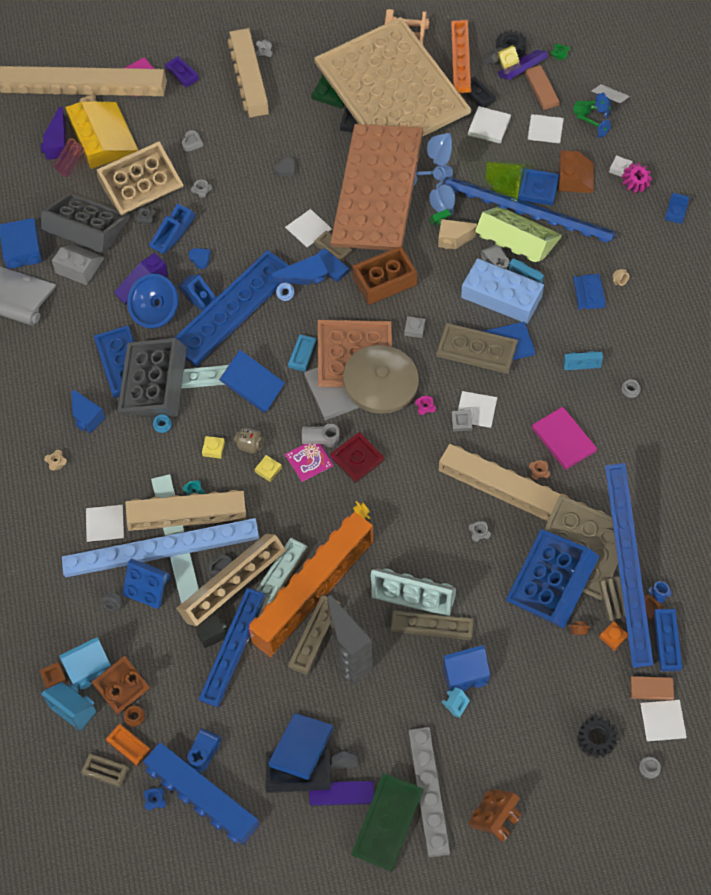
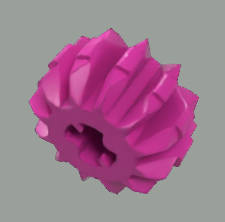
[621,162,652,193]

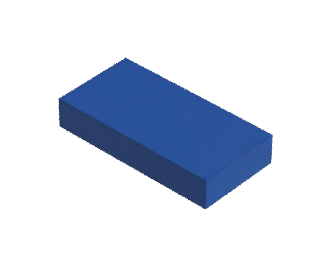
[316,248,350,282]

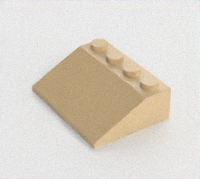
[97,141,184,215]

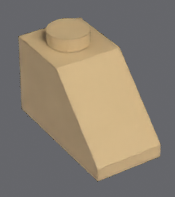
[438,219,477,249]

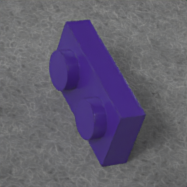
[165,56,199,88]

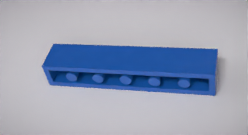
[143,742,259,845]

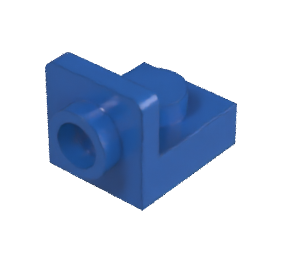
[665,193,689,224]

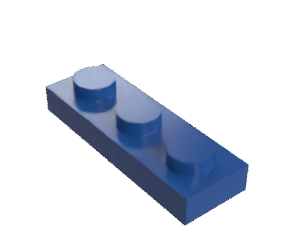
[654,609,682,671]

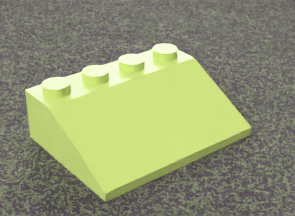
[475,207,562,262]

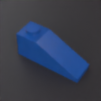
[268,254,328,285]

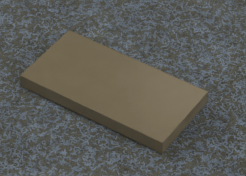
[436,323,518,374]

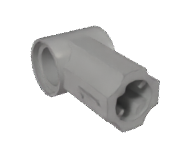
[302,424,340,448]

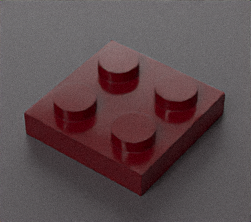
[330,432,384,483]

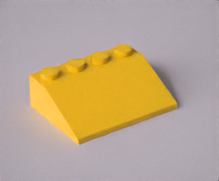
[66,102,139,169]

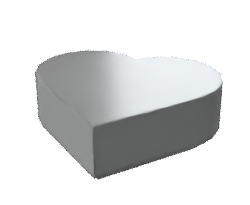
[182,130,203,151]

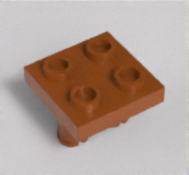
[91,655,150,714]
[467,789,522,842]

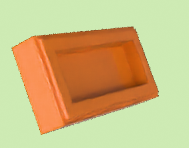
[106,724,151,767]

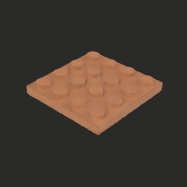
[317,320,392,388]

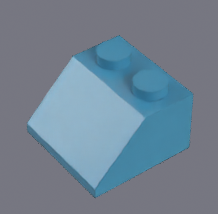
[59,637,111,690]
[41,682,96,731]

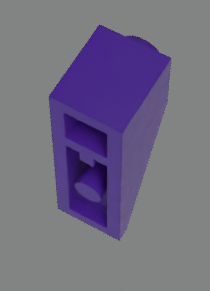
[41,107,67,160]
[114,253,168,305]

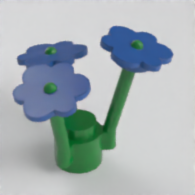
[573,92,611,138]

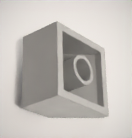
[52,245,104,285]

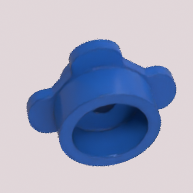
[648,581,672,603]
[143,787,166,811]

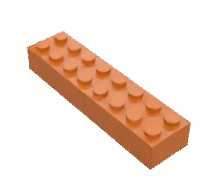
[249,512,374,658]

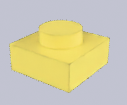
[497,45,519,69]
[202,436,225,459]
[255,455,282,482]

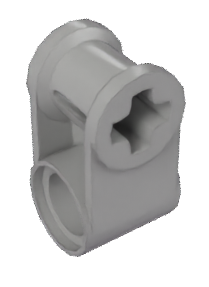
[480,245,509,270]

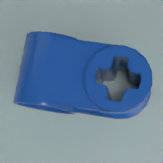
[188,728,221,772]

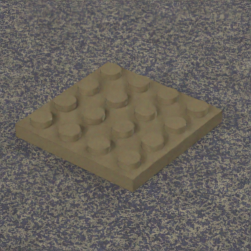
[544,495,635,601]

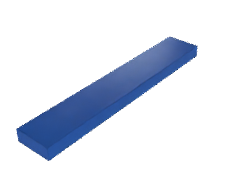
[198,588,267,708]

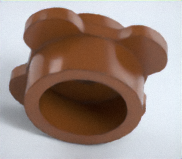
[569,621,590,635]

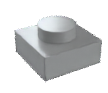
[404,316,425,338]
[452,410,472,432]

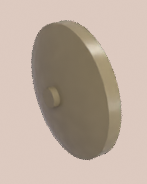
[343,345,419,414]

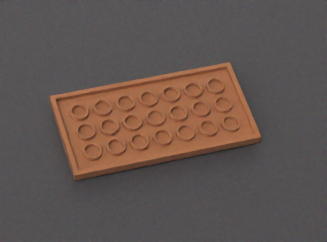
[331,124,423,250]

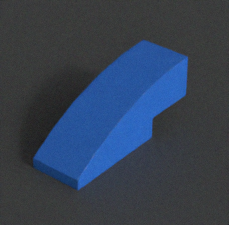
[149,203,196,254]

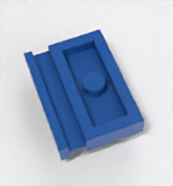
[573,274,606,310]

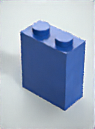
[0,218,42,269]

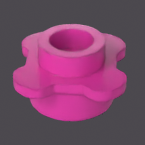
[415,396,436,415]

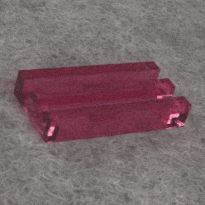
[53,138,84,177]

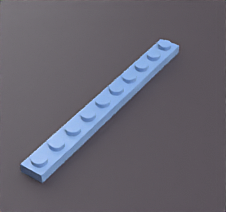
[62,518,259,578]

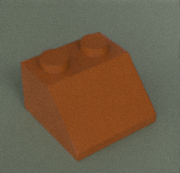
[558,150,594,193]

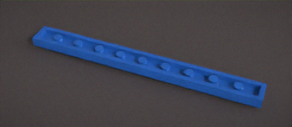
[445,177,616,242]
[605,463,653,668]

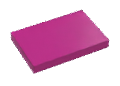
[532,407,597,470]

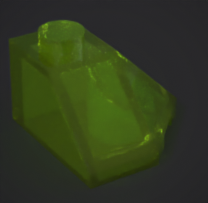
[485,161,525,199]

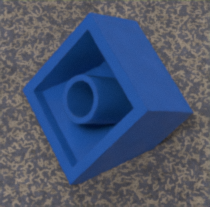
[442,645,490,692]

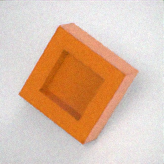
[599,621,628,651]

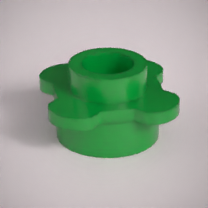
[551,44,570,60]

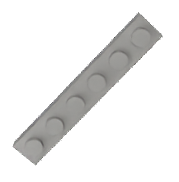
[409,727,450,858]

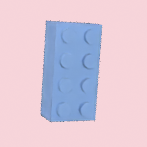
[461,258,544,324]

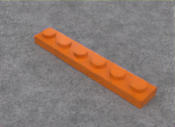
[451,20,471,93]

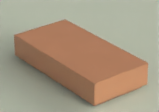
[630,676,674,700]

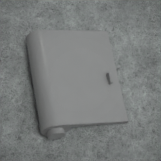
[0,267,56,326]

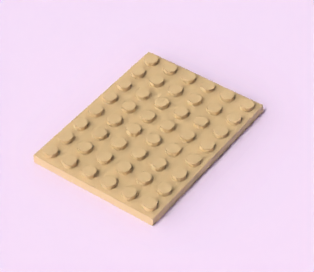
[314,17,471,137]

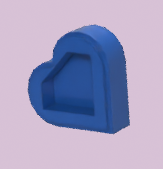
[189,248,211,269]

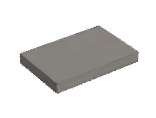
[304,368,359,420]

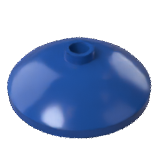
[127,274,178,329]

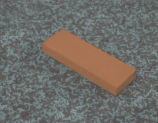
[525,65,560,110]

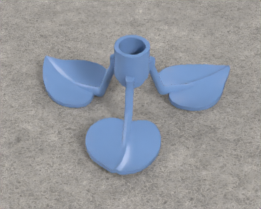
[413,133,455,216]

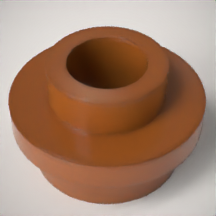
[124,706,145,727]

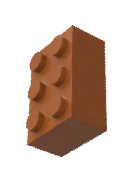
[352,246,417,305]

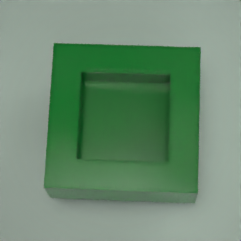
[429,209,451,226]

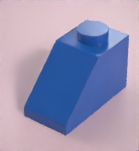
[178,274,216,311]
[71,390,105,434]

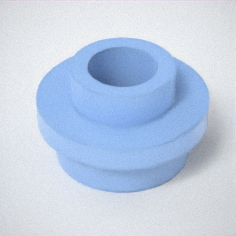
[276,283,294,301]

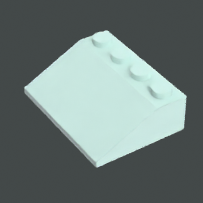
[371,568,456,616]

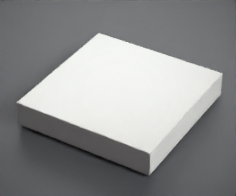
[468,106,511,144]

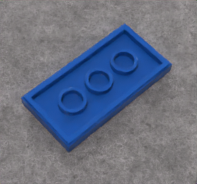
[94,325,134,398]

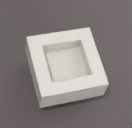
[609,156,633,176]

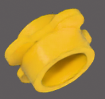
[353,501,370,519]

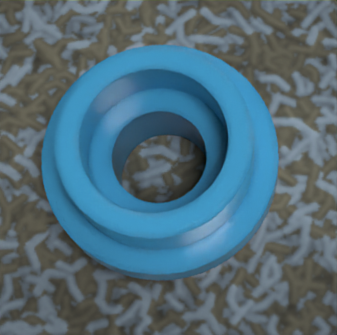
[153,414,172,433]

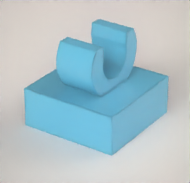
[441,687,470,718]

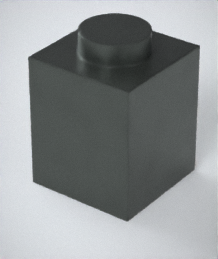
[195,614,228,649]

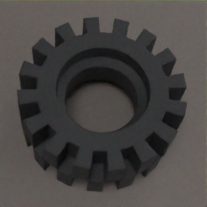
[496,30,526,59]
[577,716,617,758]

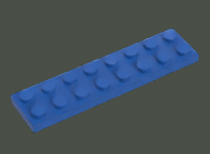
[174,250,290,367]

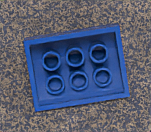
[506,529,600,629]

